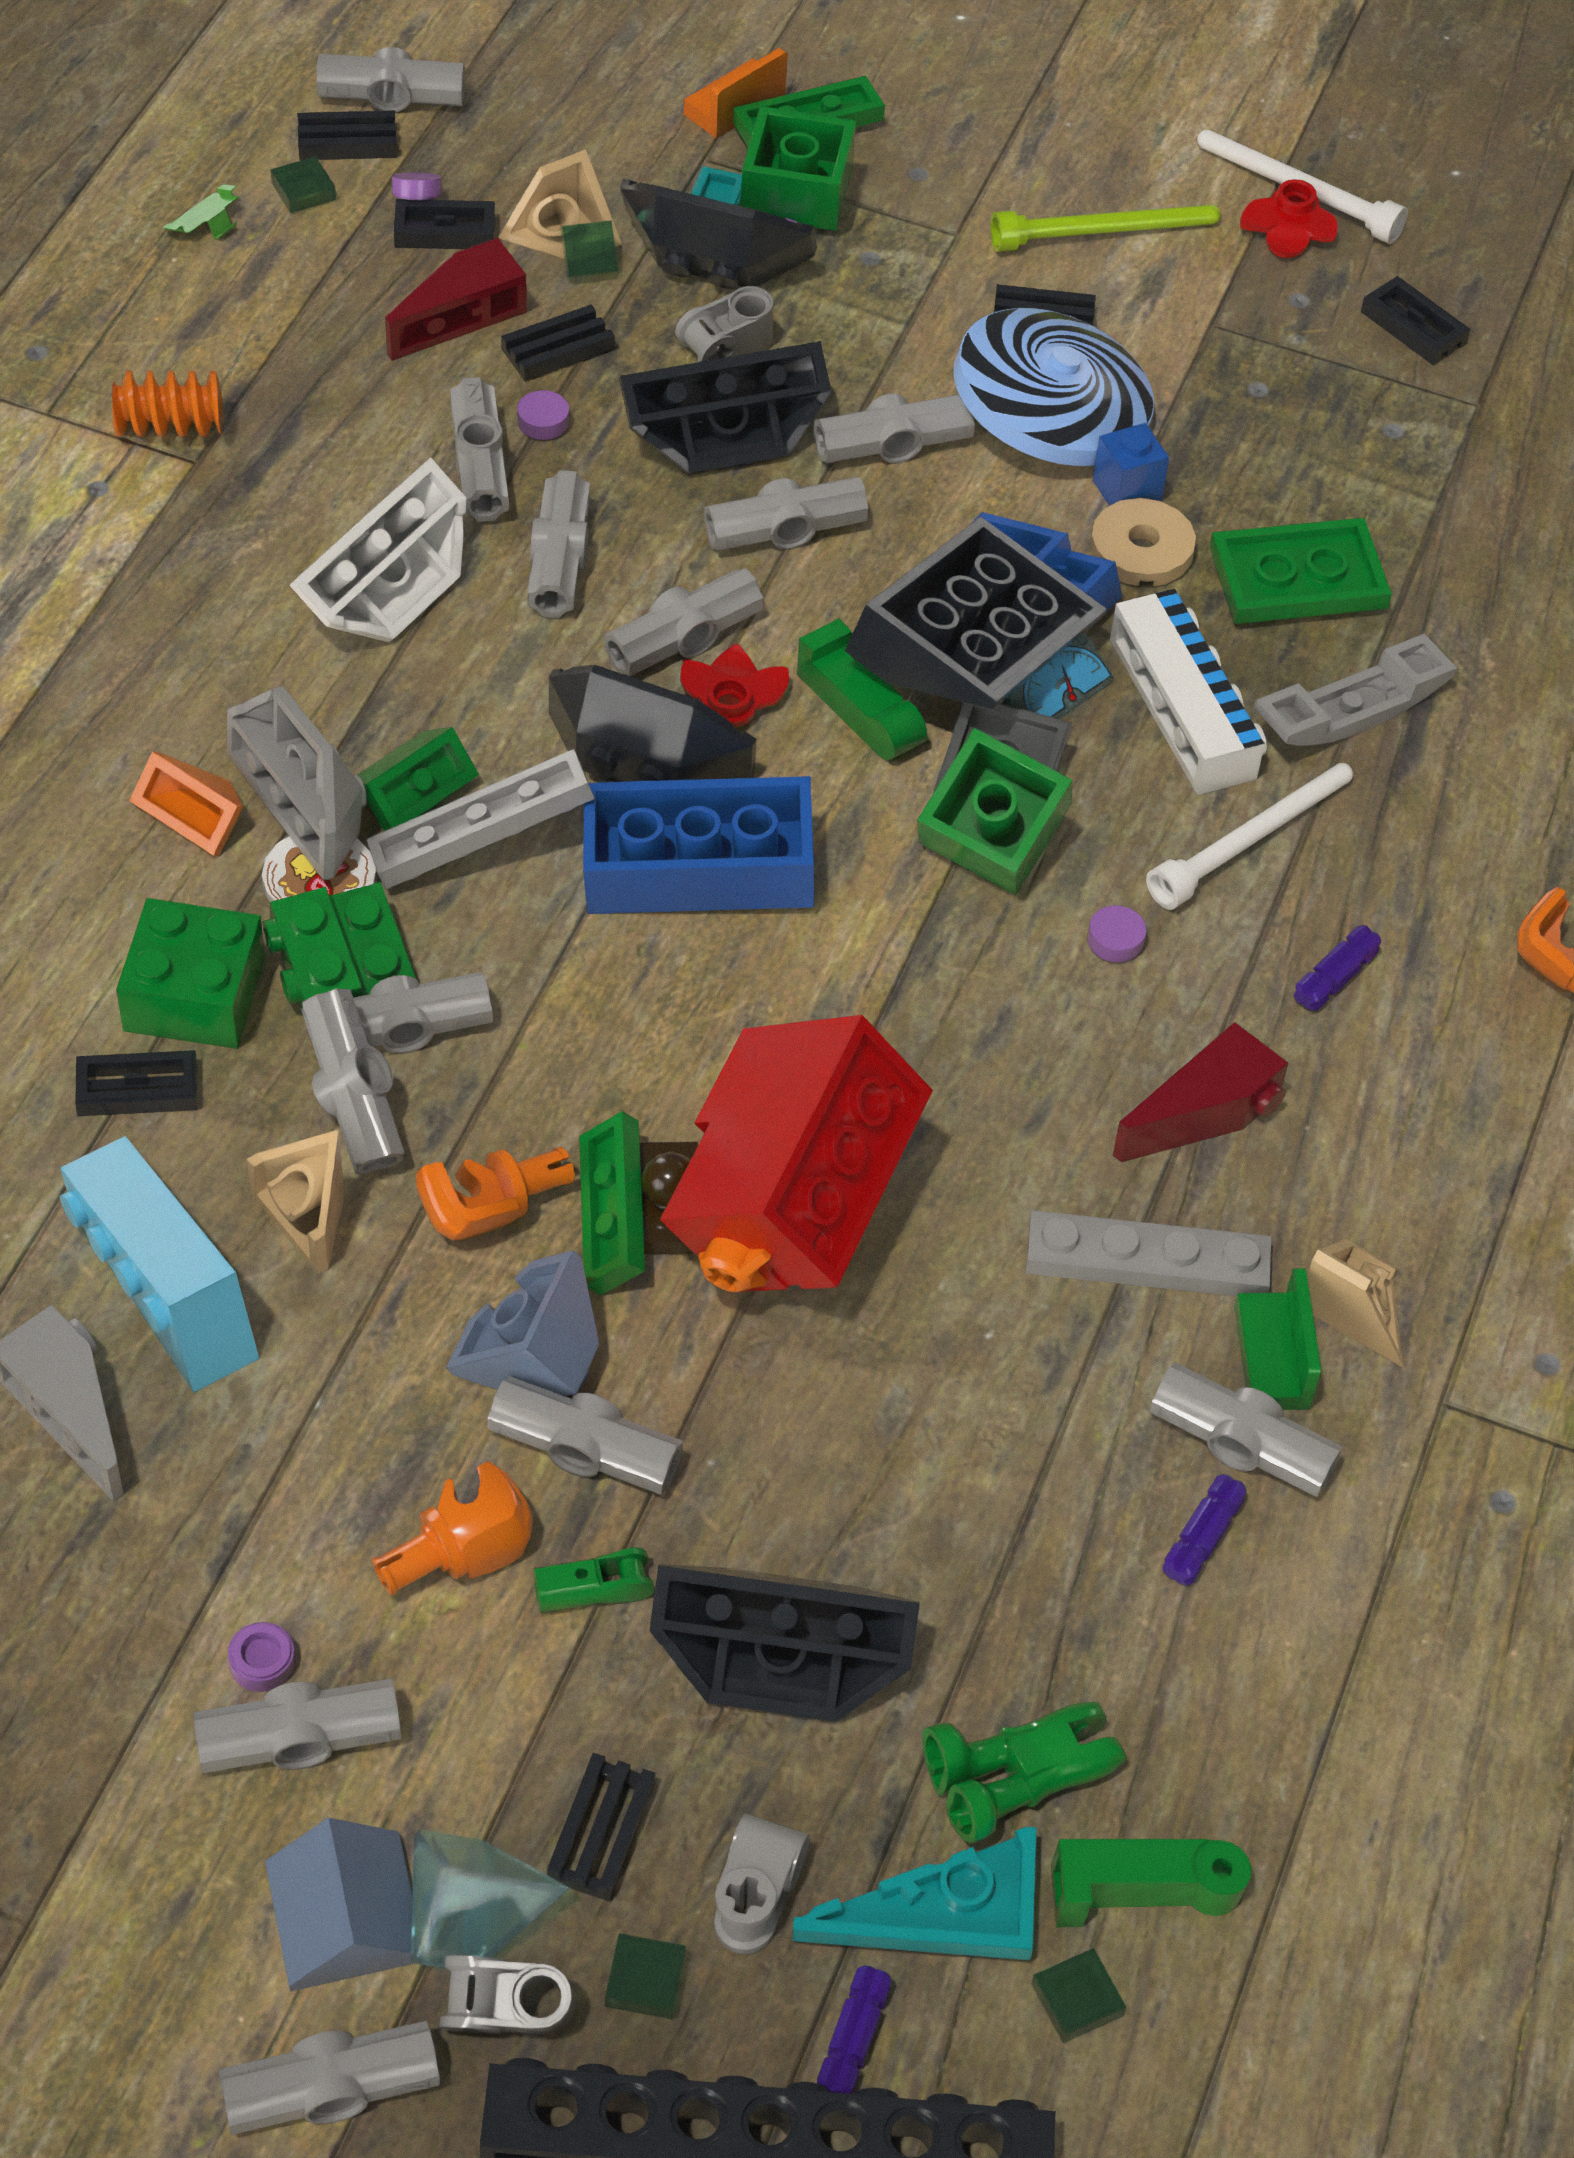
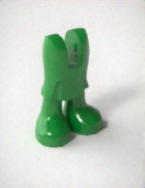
[922,1702,1127,1844]

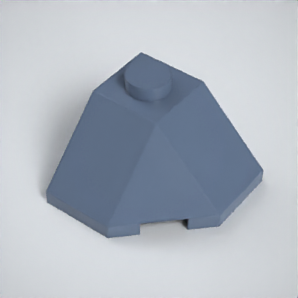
[446,1250,599,1396]

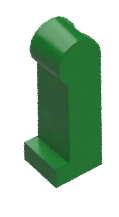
[797,618,927,761]
[1051,1839,1252,1928]

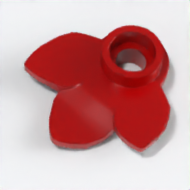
[1240,179,1338,258]
[680,644,789,727]

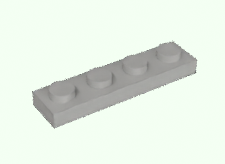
[366,749,595,889]
[1025,1210,1271,1296]

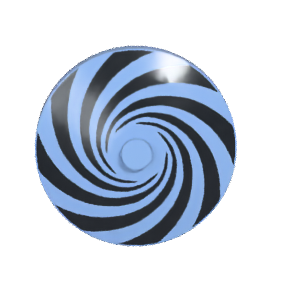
[953,308,1154,466]

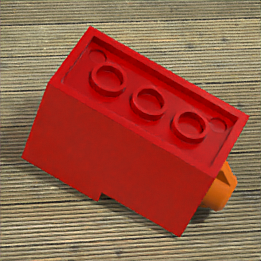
[660,1015,933,1292]

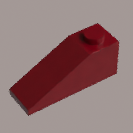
[385,238,527,361]
[1112,1022,1288,1162]

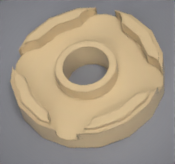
[1091,498,1196,586]

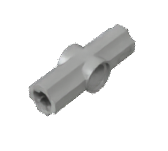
[316,47,465,113]
[450,377,509,522]
[813,394,975,463]
[528,470,591,618]
[704,477,869,551]
[604,568,764,676]
[353,972,493,1054]
[301,989,405,1174]
[1149,1362,1343,1497]
[487,1376,683,1495]
[193,1679,402,1773]
[218,2021,440,2135]

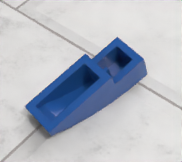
[972,512,1122,626]

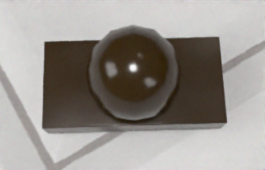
[640,1141,698,1254]

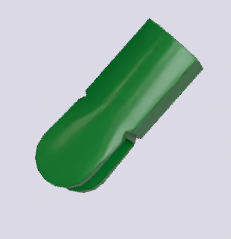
[533,1547,655,1613]

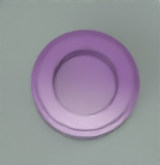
[392,172,442,200]
[517,390,569,440]
[1087,905,1146,962]
[228,1622,295,1692]

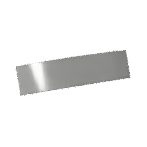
[1254,633,1457,746]

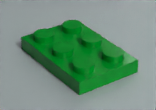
[1210,518,1392,624]

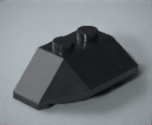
[620,179,817,289]
[619,341,832,475]
[549,665,757,782]
[649,1564,920,1722]

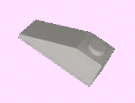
[0,1304,124,1502]

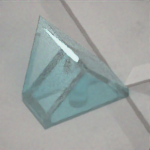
[410,1829,570,1968]

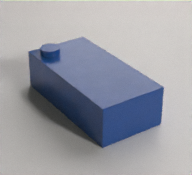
[583,776,814,914]

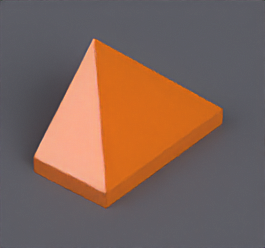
[129,751,243,856]

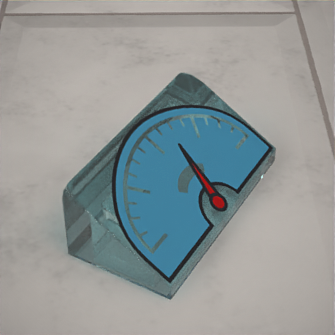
[1001,633,1114,719]

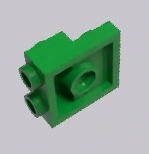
[262,882,416,1021]

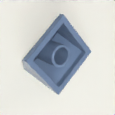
[265,1817,426,1992]

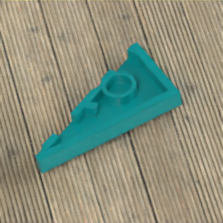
[792,1827,1036,1960]

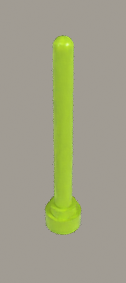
[990,205,1221,252]

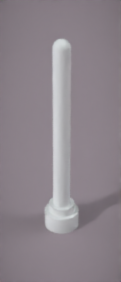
[1197,130,1408,244]
[1146,763,1353,910]

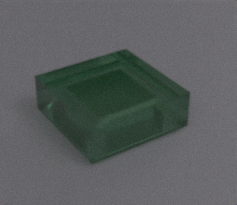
[270,156,336,213]
[560,220,618,278]
[605,1933,686,2019]
[1031,1948,1126,2044]

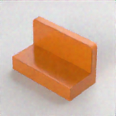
[683,48,788,139]

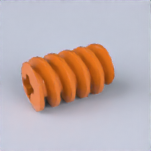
[112,370,223,437]

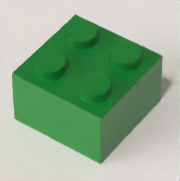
[740,106,856,231]
[917,728,1072,895]
[116,898,265,1049]

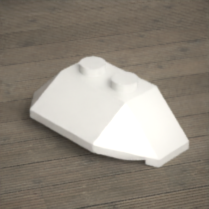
[289,457,466,642]

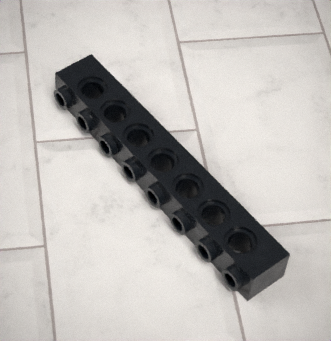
[480,2058,1056,2158]

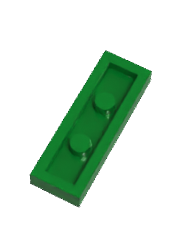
[733,75,885,147]
[579,1111,645,1295]

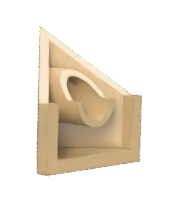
[498,149,622,262]
[247,1129,345,1275]
[1307,1239,1404,1368]

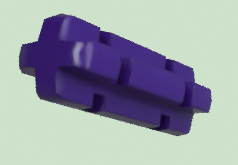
[1293,925,1382,1011]
[1163,1474,1246,1586]
[817,1965,892,2094]

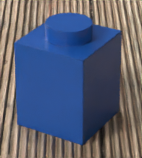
[1092,423,1169,506]

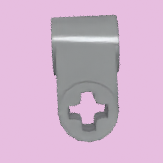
[675,286,773,362]
[714,1813,810,1955]
[439,1955,576,2034]

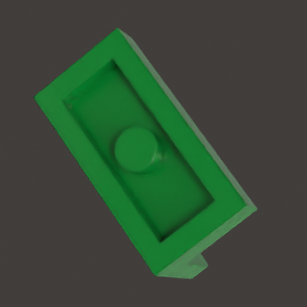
[357,727,479,831]
[1234,1268,1321,1410]

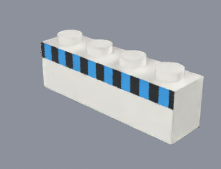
[1110,589,1267,795]

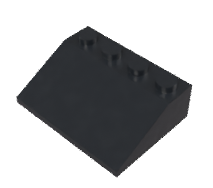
[845,516,1107,709]

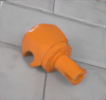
[1517,887,1574,994]
[416,1147,575,1241]
[371,1461,533,1596]

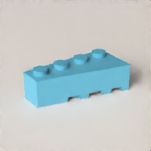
[60,1136,260,1393]

